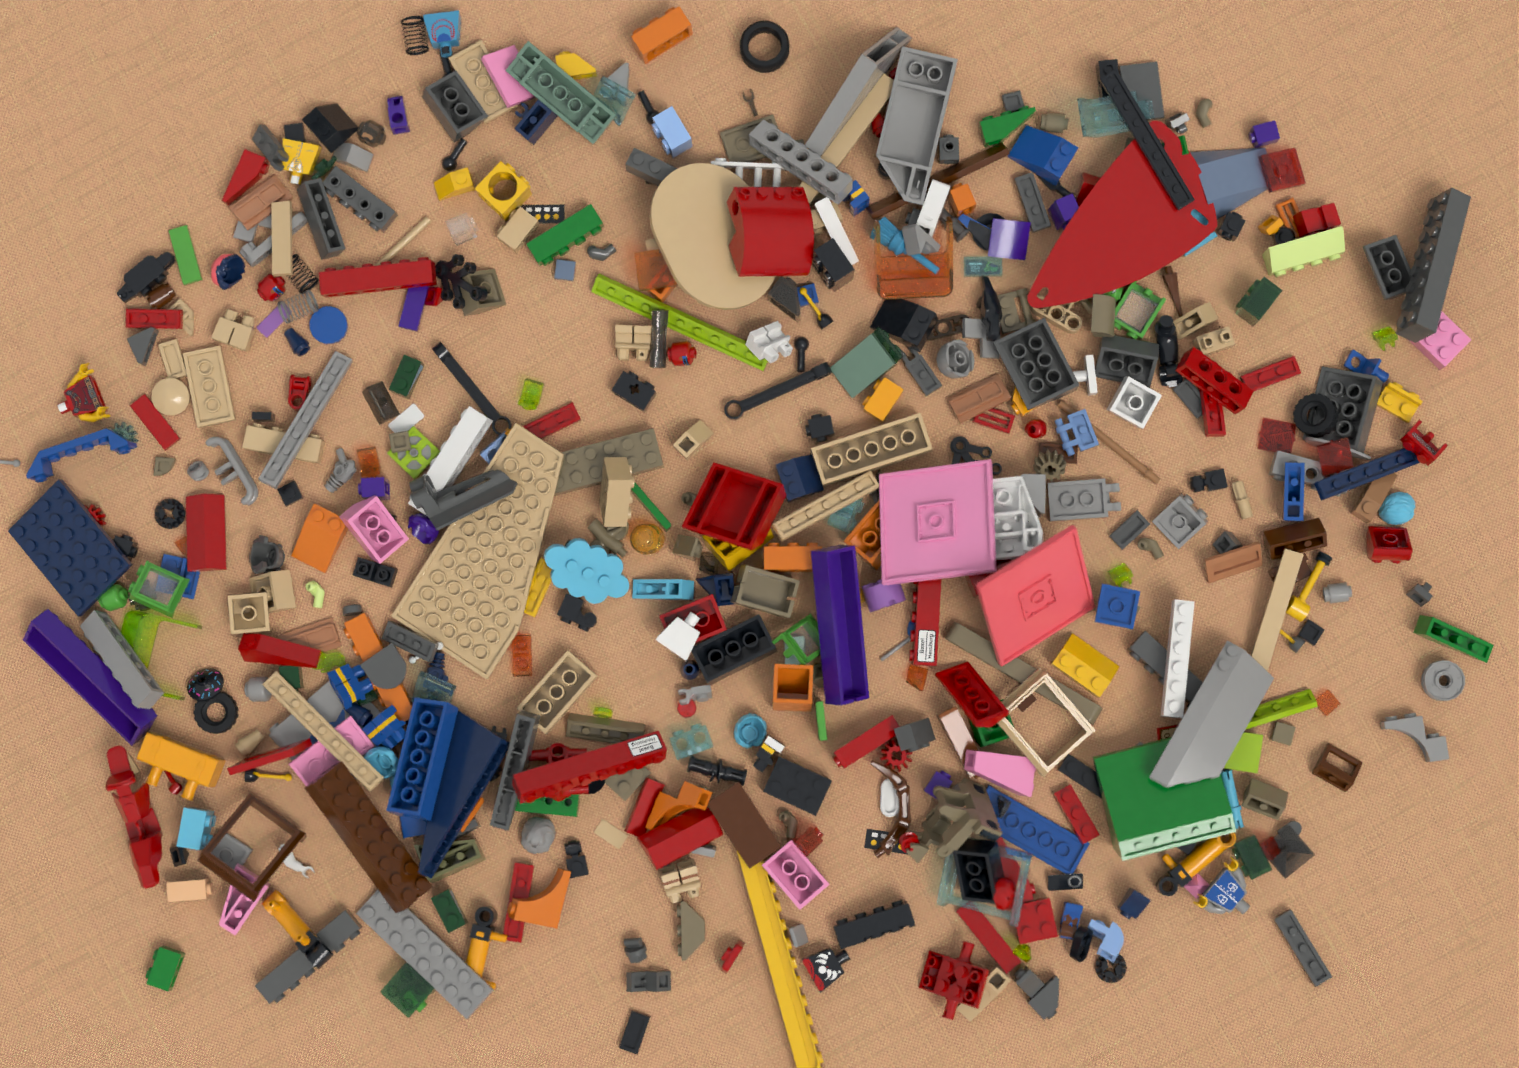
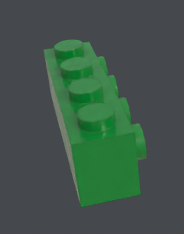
[526,204,604,266]
[515,794,580,817]

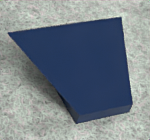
[695,573,734,606]

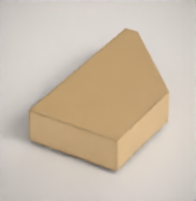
[168,298,194,337]

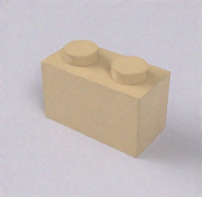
[497,207,540,253]

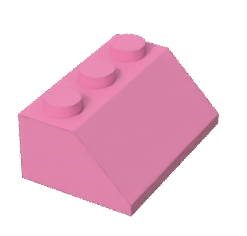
[339,495,409,564]
[762,839,830,910]

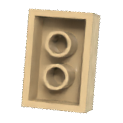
[599,457,635,527]

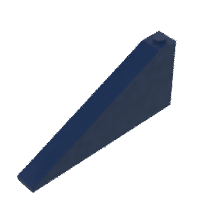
[418,710,510,879]

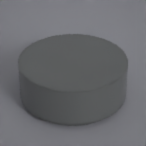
[342,604,362,616]

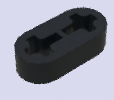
[1069,925,1093,962]

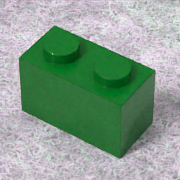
[146,946,185,992]

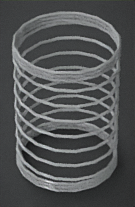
[278,290,319,324]

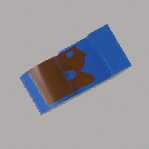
[1059,902,1083,940]

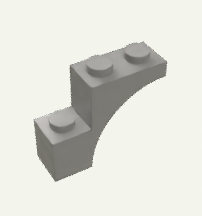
[1380,713,1449,762]

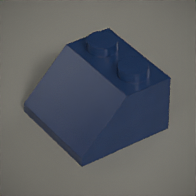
[776,454,824,503]

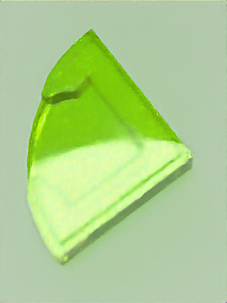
[1012,944,1031,963]

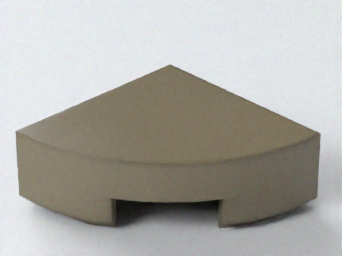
[153,457,176,476]

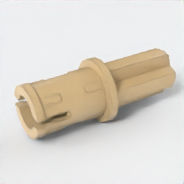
[1232,481,1253,520]

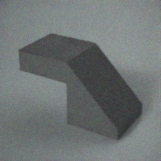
[626,971,671,992]

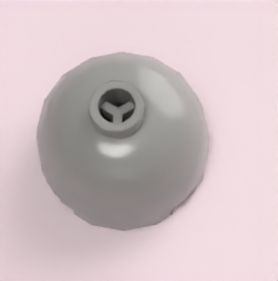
[936,340,975,379]

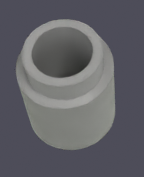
[1323,582,1352,604]

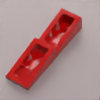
[956,901,1021,974]

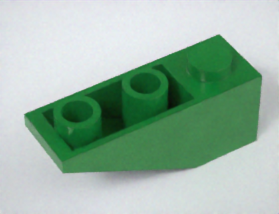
[978,106,1036,147]

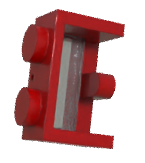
[1400,419,1448,466]

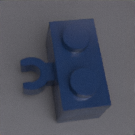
[514,99,558,145]

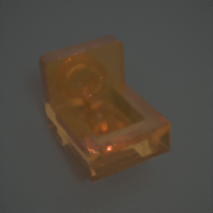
[357,446,381,478]

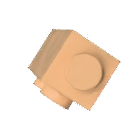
[166,879,213,902]

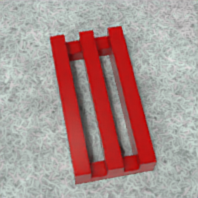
[973,408,1015,434]

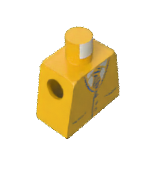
[282,138,322,185]

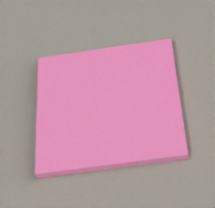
[879,459,997,586]

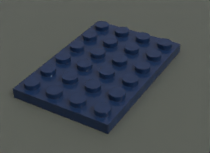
[8,479,133,616]

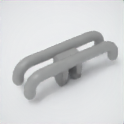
[205,437,258,505]

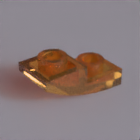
[512,635,532,677]

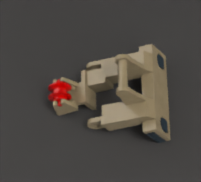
[899,778,1003,863]

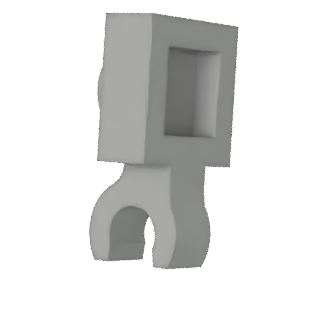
[678,685,712,705]

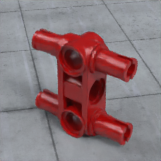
[529,742,588,801]

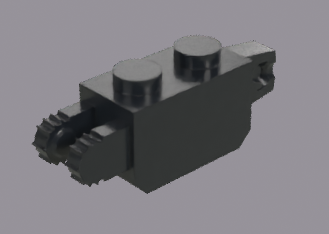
[117,252,176,303]

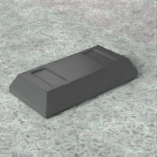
[1172,379,1203,418]
[1110,510,1150,550]

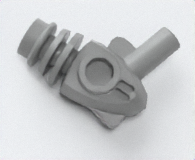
[324,448,357,493]

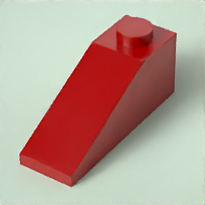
[222,149,269,206]

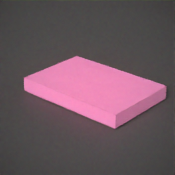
[481,45,536,108]

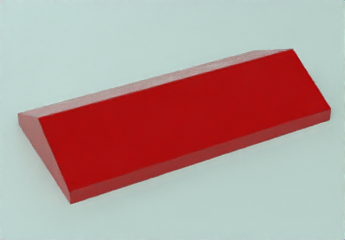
[186,493,227,572]
[935,662,1009,727]
[637,807,723,870]

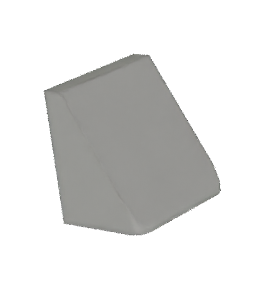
[789,924,808,947]

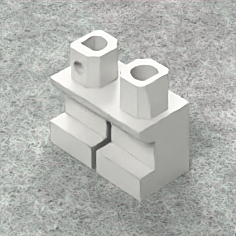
[745,321,793,363]

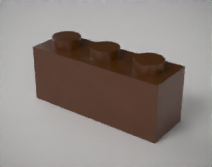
[1263,518,1327,560]

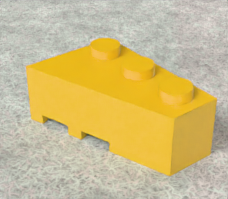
[702,528,774,572]

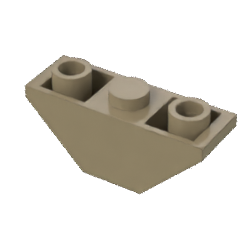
[677,901,705,961]

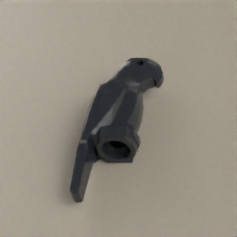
[976,276,1002,342]

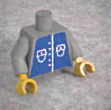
[1193,857,1250,914]

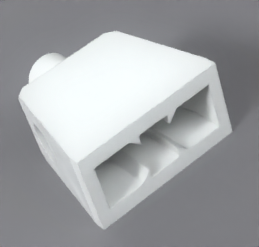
[656,612,700,661]

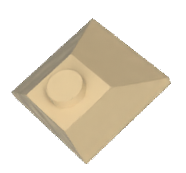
[228,592,270,634]

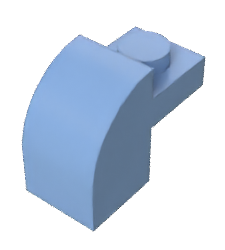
[1088,919,1124,963]

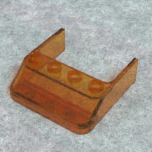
[874,216,953,300]

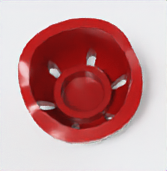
[993,878,1019,910]

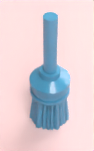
[870,217,940,274]

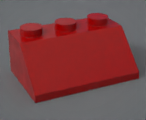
[659,593,727,643]

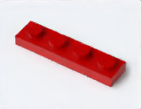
[503,862,535,943]

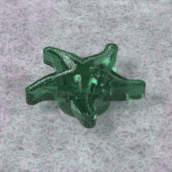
[311,156,337,180]

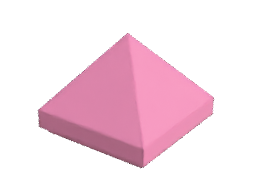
[1184,873,1210,899]

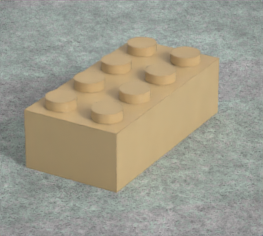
[516,650,598,734]

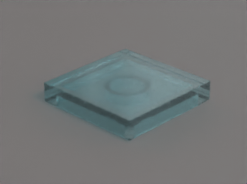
[411,671,456,704]

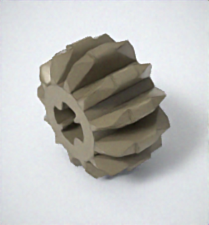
[1033,449,1066,482]

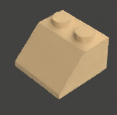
[249,570,296,614]

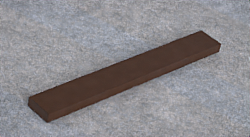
[866,142,1010,220]

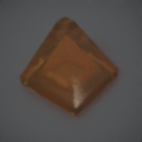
[906,665,928,691]

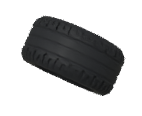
[740,21,790,73]

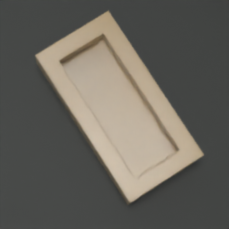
[158,339,187,379]

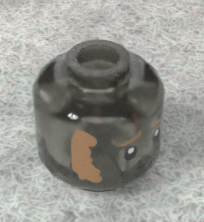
[357,120,387,148]

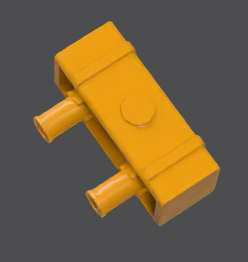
[137,732,226,801]

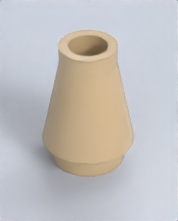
[235,730,264,757]

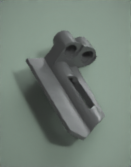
[409,469,518,530]

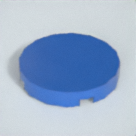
[310,306,348,345]

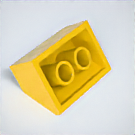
[1050,633,1120,698]

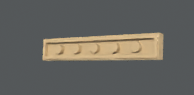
[772,471,879,542]

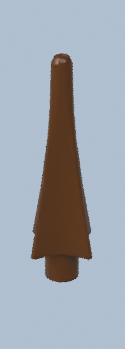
[1162,266,1183,317]

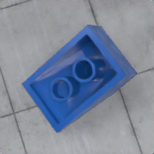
[1007,125,1079,186]

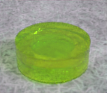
[593,707,613,718]

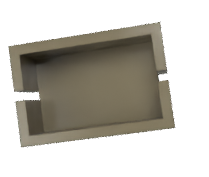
[731,565,800,618]

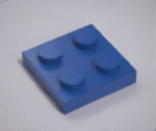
[1094,584,1140,630]

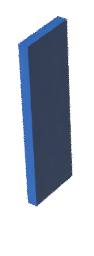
[986,785,1090,874]

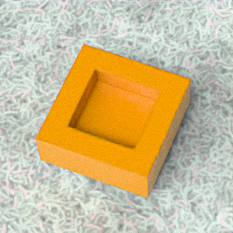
[1258,215,1284,236]

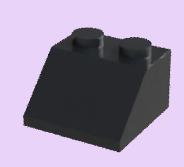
[301,103,360,153]

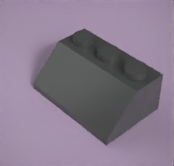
[422,70,488,142]
[1363,235,1411,300]
[1095,335,1159,388]

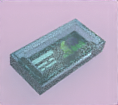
[964,257,1002,277]

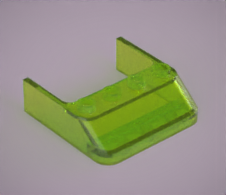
[121,610,202,700]

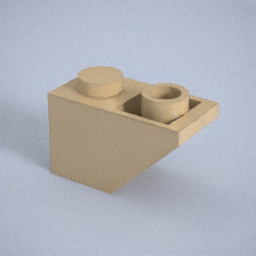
[673,420,714,461]

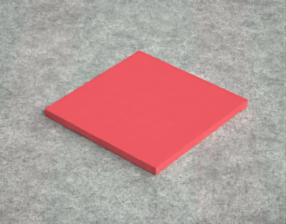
[976,524,1095,667]

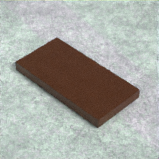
[708,782,781,869]

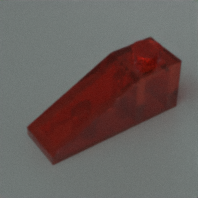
[793,826,823,857]

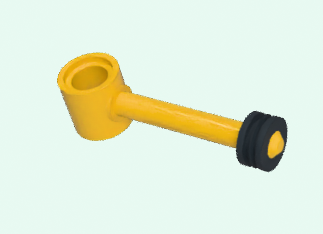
[1286,552,1332,622]

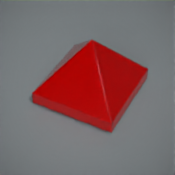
[425,287,443,306]

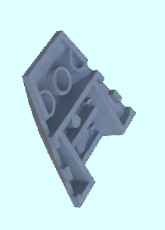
[1190,148,1277,219]

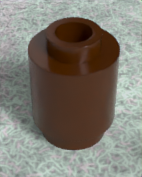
[147,283,177,309]

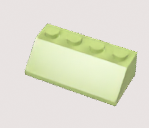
[1262,226,1345,277]

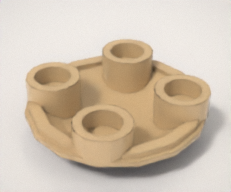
[151,378,190,416]

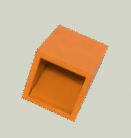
[773,664,813,712]

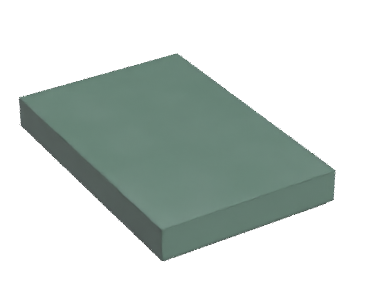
[830,333,896,398]

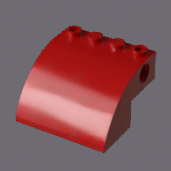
[726,187,814,277]

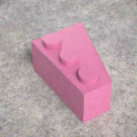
[219,863,270,935]

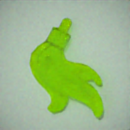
[312,651,347,673]

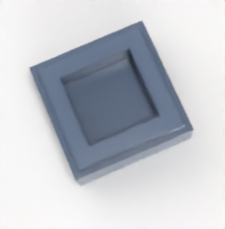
[554,259,576,281]

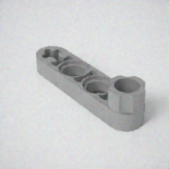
[239,212,308,267]

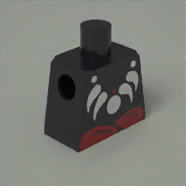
[802,948,851,992]

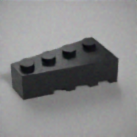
[833,899,916,949]

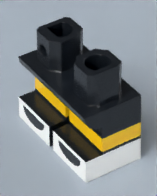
[753,735,785,772]

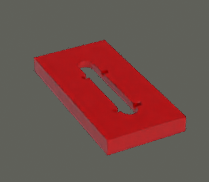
[227,738,312,775]

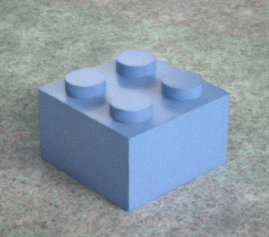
[651,106,693,158]

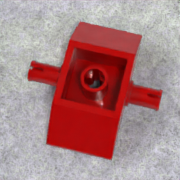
[919,941,989,1020]

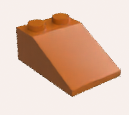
[291,503,348,573]

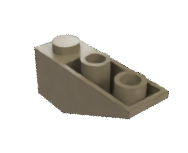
[672,535,703,561]

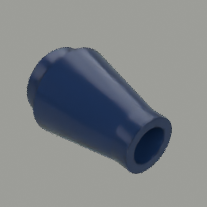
[284,328,310,357]
[680,661,700,680]
[344,702,373,727]

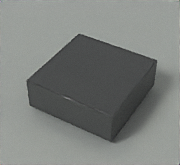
[1001,90,1024,113]

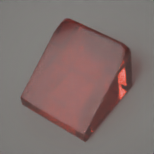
[1260,836,1281,861]

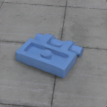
[1054,409,1099,457]

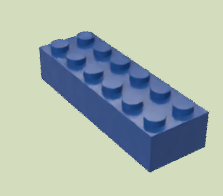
[386,698,459,821]

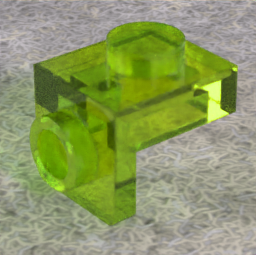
[518,378,545,410]

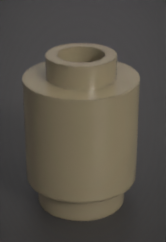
[1040,112,1068,133]

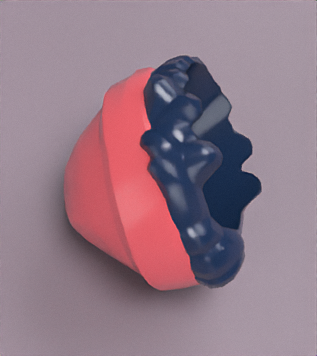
[211,254,245,290]

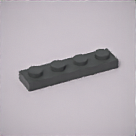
[1273,909,1332,987]

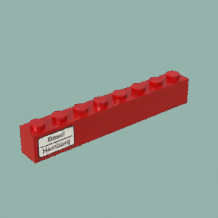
[909,579,942,667]
[512,731,667,804]

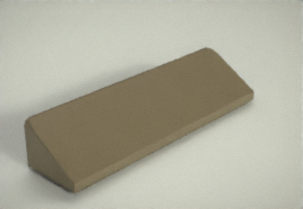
[566,713,645,744]

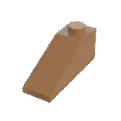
[1350,473,1398,523]

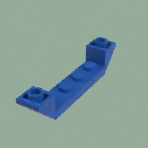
[26,428,137,483]

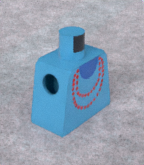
[423,10,461,57]

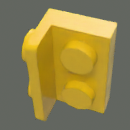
[1377,382,1423,423]

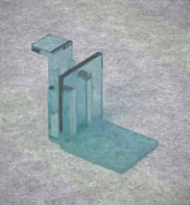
[1077,91,1154,138]

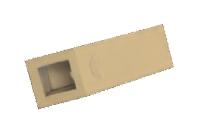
[957,965,1011,1022]

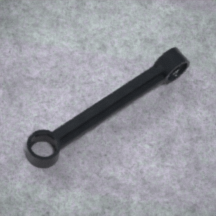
[432,342,512,435]
[724,362,832,420]

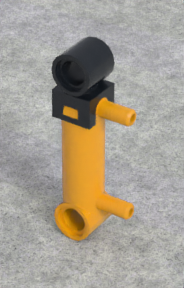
[1156,833,1236,896]
[261,889,333,969]
[466,906,507,990]

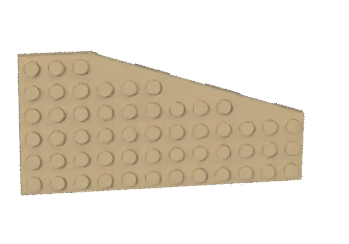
[391,423,565,680]

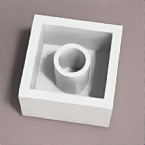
[1106,376,1162,429]

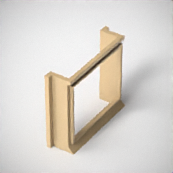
[997,668,1096,777]

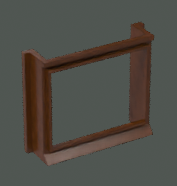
[198,793,307,902]

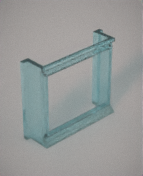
[936,837,1033,927]

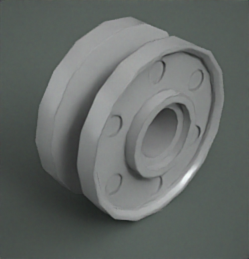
[1421,661,1465,701]

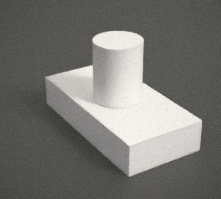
[1073,355,1098,396]

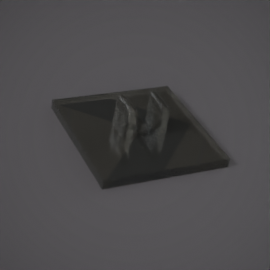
[1260,825,1315,879]

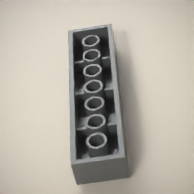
[1396,188,1471,343]

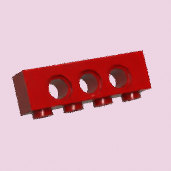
[1175,347,1254,414]

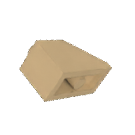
[1173,302,1219,340]

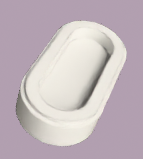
[880,779,899,817]

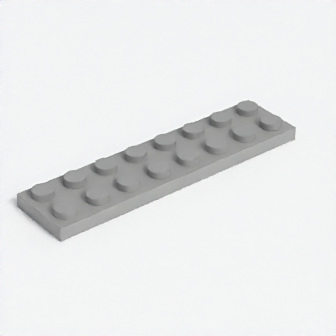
[356,890,494,1019]

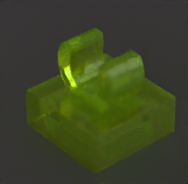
[1372,326,1398,351]
[1108,563,1134,588]

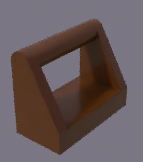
[1312,743,1363,792]

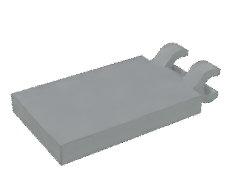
[1047,479,1121,522]

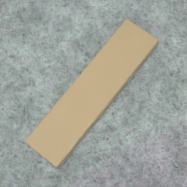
[271,201,293,277]

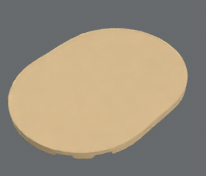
[650,163,775,310]

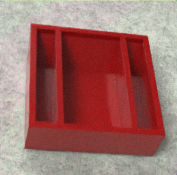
[682,462,786,551]

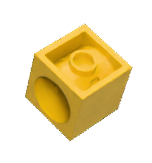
[475,161,532,221]

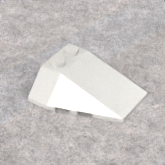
[993,476,1043,560]

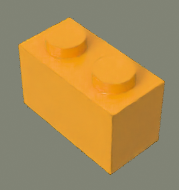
[862,377,904,423]

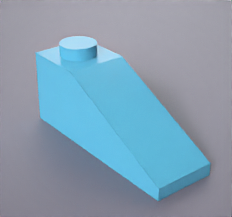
[632,579,694,600]

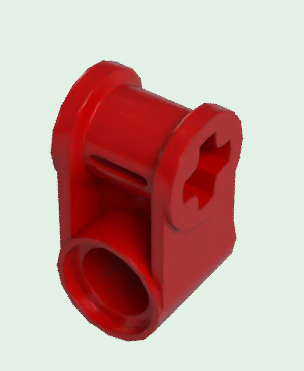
[288,374,312,412]

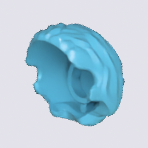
[1378,492,1416,525]
[734,713,767,749]
[364,746,399,778]

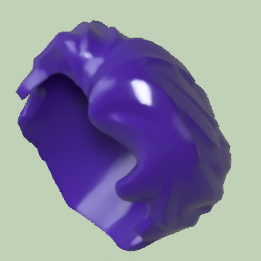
[408,513,439,544]

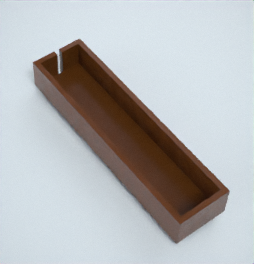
[305,761,433,913]

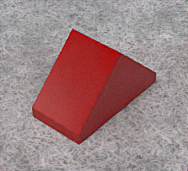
[1076,172,1101,207]

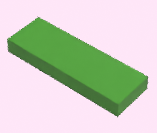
[168,225,203,285]

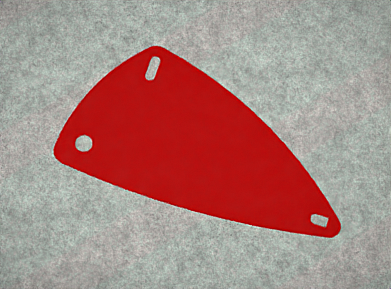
[1027,120,1217,308]

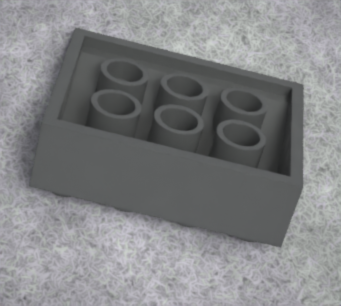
[993,318,1079,410]
[1303,366,1383,453]

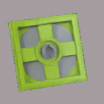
[387,426,440,480]

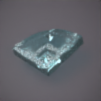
[593,76,636,126]

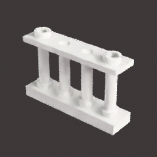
[711,158,786,187]

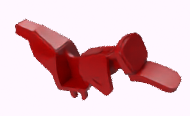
[105,746,163,889]

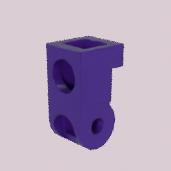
[387,96,410,135]

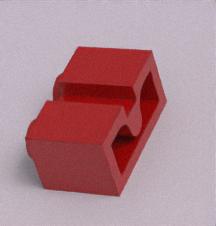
[1293,203,1341,237]

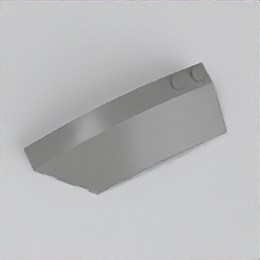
[876,46,958,205]
[1149,641,1274,788]

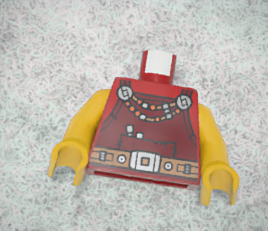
[57,362,110,423]

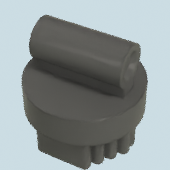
[624,938,647,963]

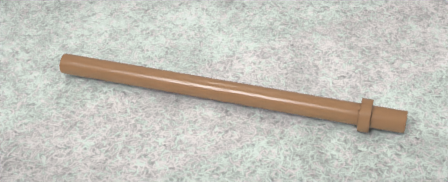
[1057,400,1161,484]

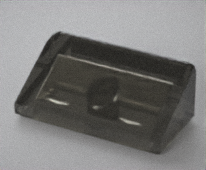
[362,381,400,425]

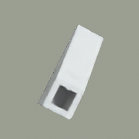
[916,179,951,238]

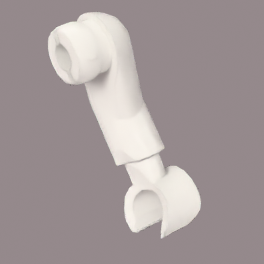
[278,844,315,878]

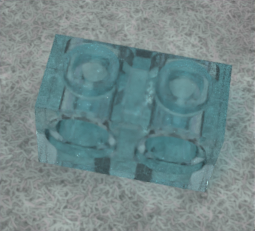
[669,723,714,760]

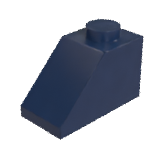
[1117,888,1151,920]

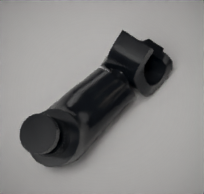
[1154,315,1182,387]

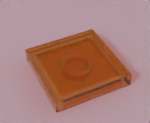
[634,249,678,291]

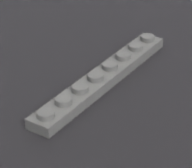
[258,351,353,489]

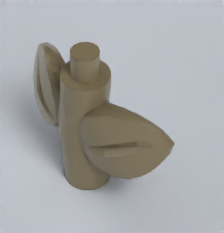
[588,519,629,558]

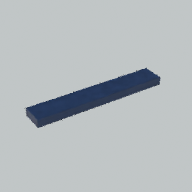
[1314,448,1420,501]

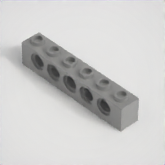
[749,119,853,205]

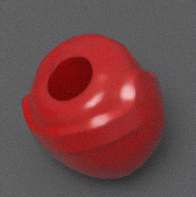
[1025,419,1047,439]

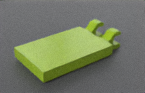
[1224,732,1263,773]

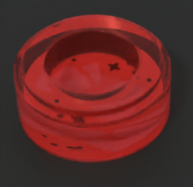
[677,700,697,718]

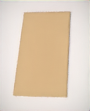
[594,819,628,849]

